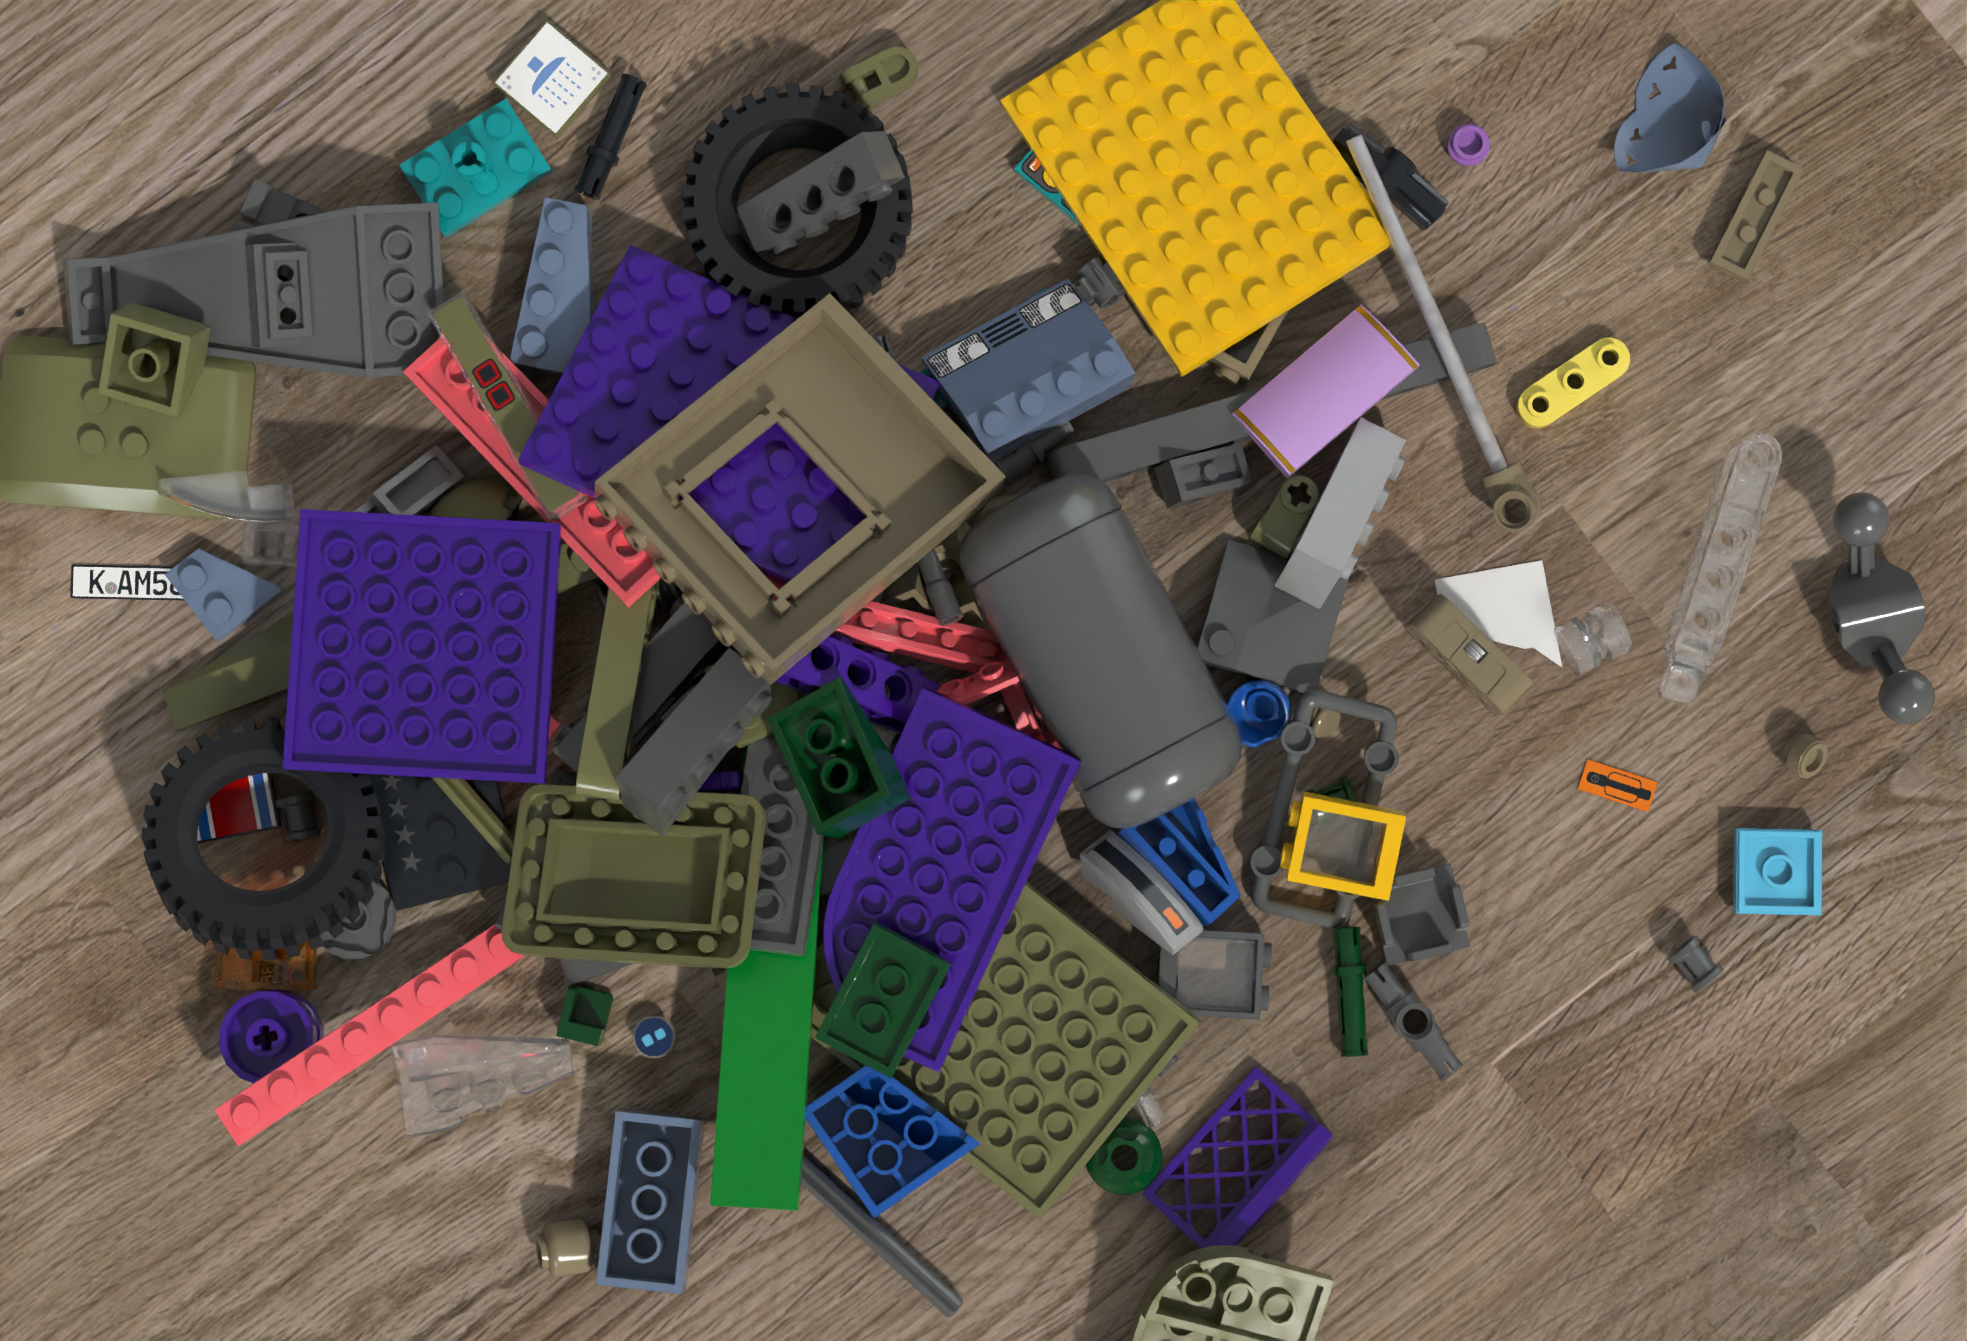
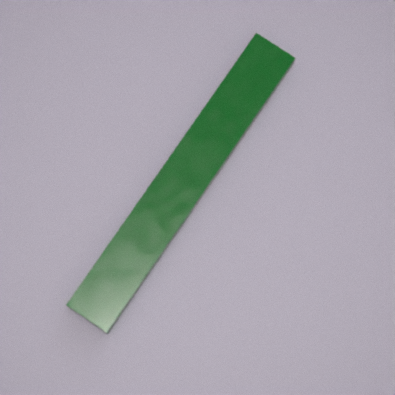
[710,745,825,1212]

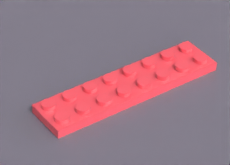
[403,333,661,608]

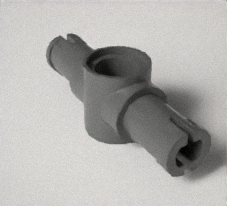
[1363,962,1463,1081]

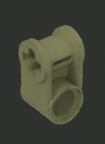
[1250,475,1318,559]

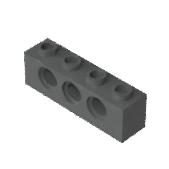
[736,131,905,256]

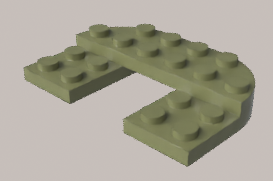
[1127,1245,1334,1341]

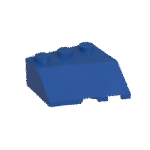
[806,1065,981,1218]

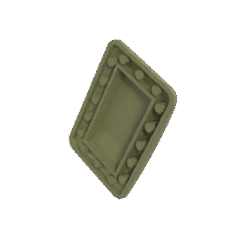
[0,336,256,520]
[502,784,766,968]

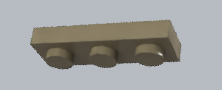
[1708,150,1804,283]

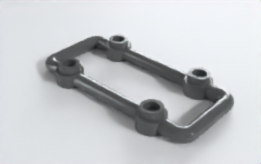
[1250,690,1399,928]

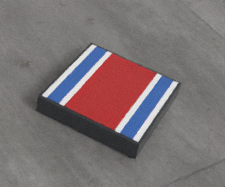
[197,773,282,844]

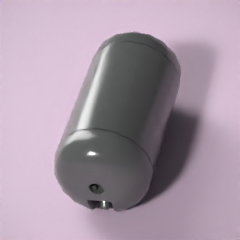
[959,474,1242,829]

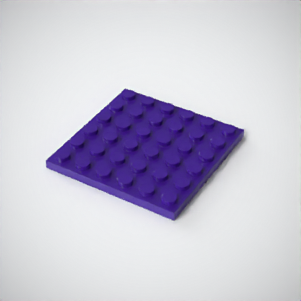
[283,509,562,784]

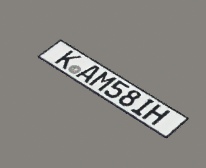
[71,565,185,601]

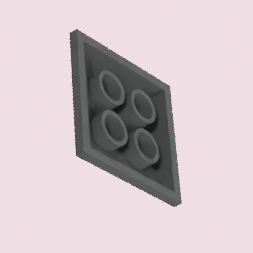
[1196,539,1350,694]

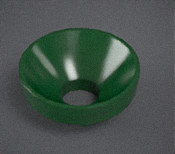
[1086,1117,1162,1195]

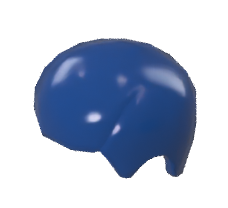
[1226,679,1292,747]

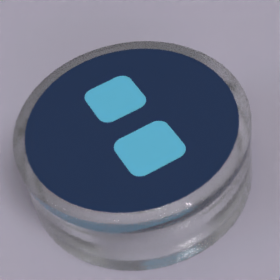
[632,1015,676,1058]

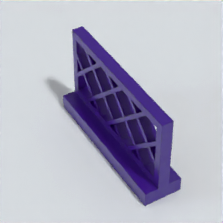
[1142,1067,1334,1248]

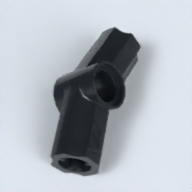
[1333,124,1449,231]

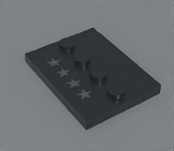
[368,774,511,911]

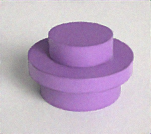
[1447,124,1490,166]

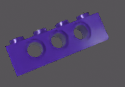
[775,634,939,734]

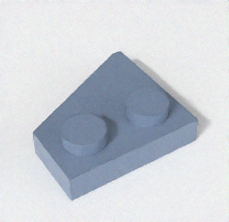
[164,548,284,642]

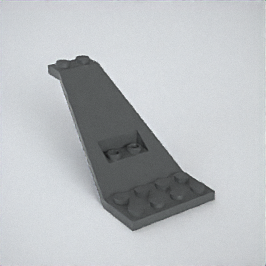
[63,203,444,378]

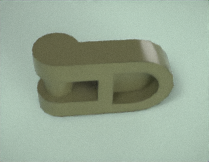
[839,46,918,111]

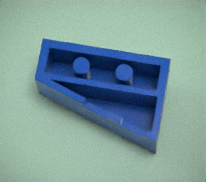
[1116,798,1241,928]

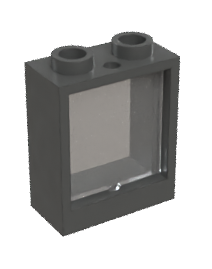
[1157,930,1272,1020]

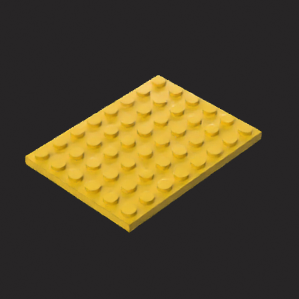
[1000,0,1392,377]

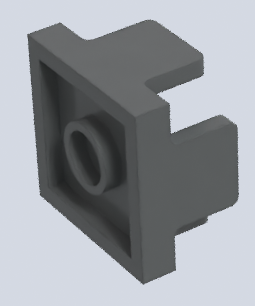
[1370,863,1470,966]

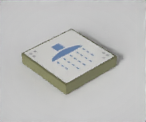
[493,20,612,140]

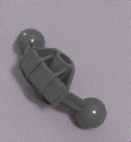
[1828,492,1935,724]

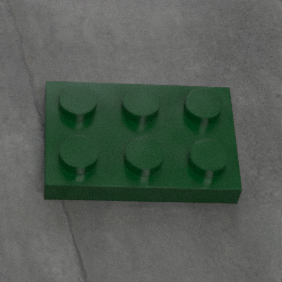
[815,922,953,1078]

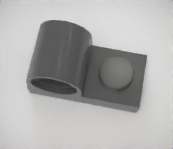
[1155,443,1253,509]

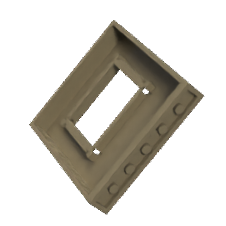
[594,293,1006,685]

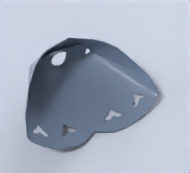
[1614,43,1727,173]

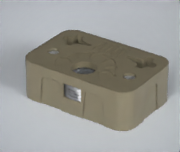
[1404,594,1533,716]

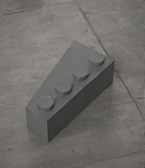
[616,648,772,836]

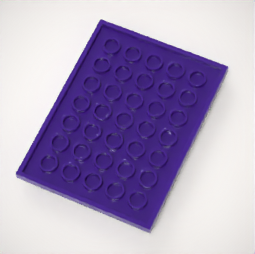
[519,245,940,584]

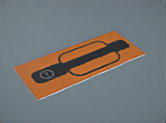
[1578,759,1658,812]

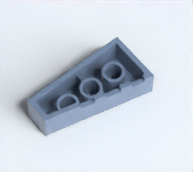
[510,197,595,378]

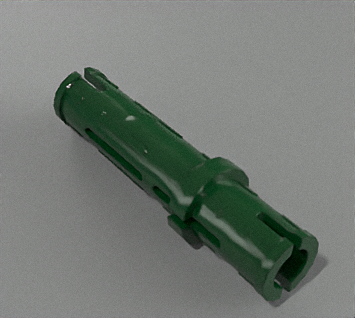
[1332,926,1369,1057]

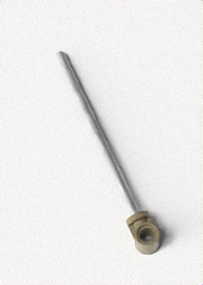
[1346,135,1542,533]

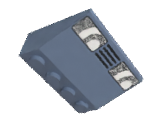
[921,278,1135,462]

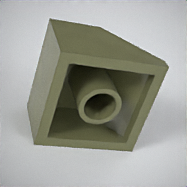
[98,303,211,417]

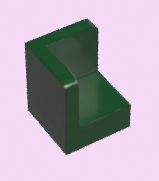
[556,985,614,1046]

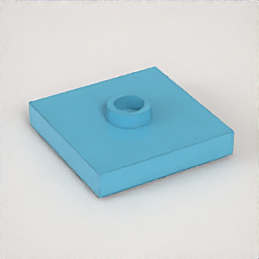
[1733,828,1822,915]

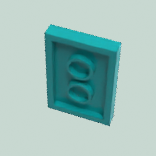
[399,98,553,238]

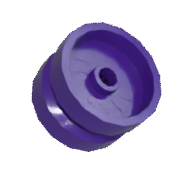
[219,990,324,1083]

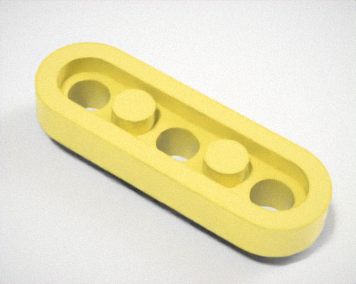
[1516,338,1630,429]

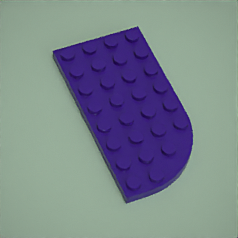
[823,686,1081,1073]

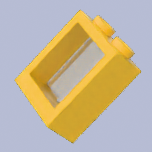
[1279,791,1406,901]

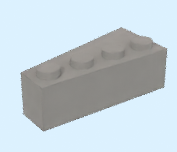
[1275,417,1406,609]

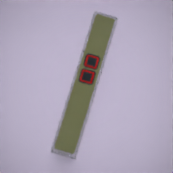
[427,290,589,523]

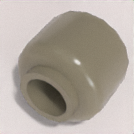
[536,1217,600,1278]

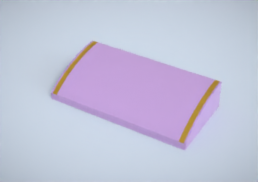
[1232,304,1420,479]

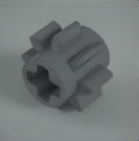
[1076,257,1125,310]

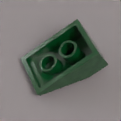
[767,677,911,838]

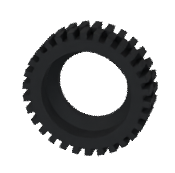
[681,84,913,318]
[142,717,386,961]

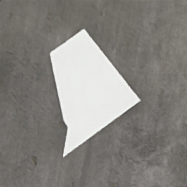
[1434,560,1563,668]

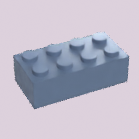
[596,1108,705,1294]

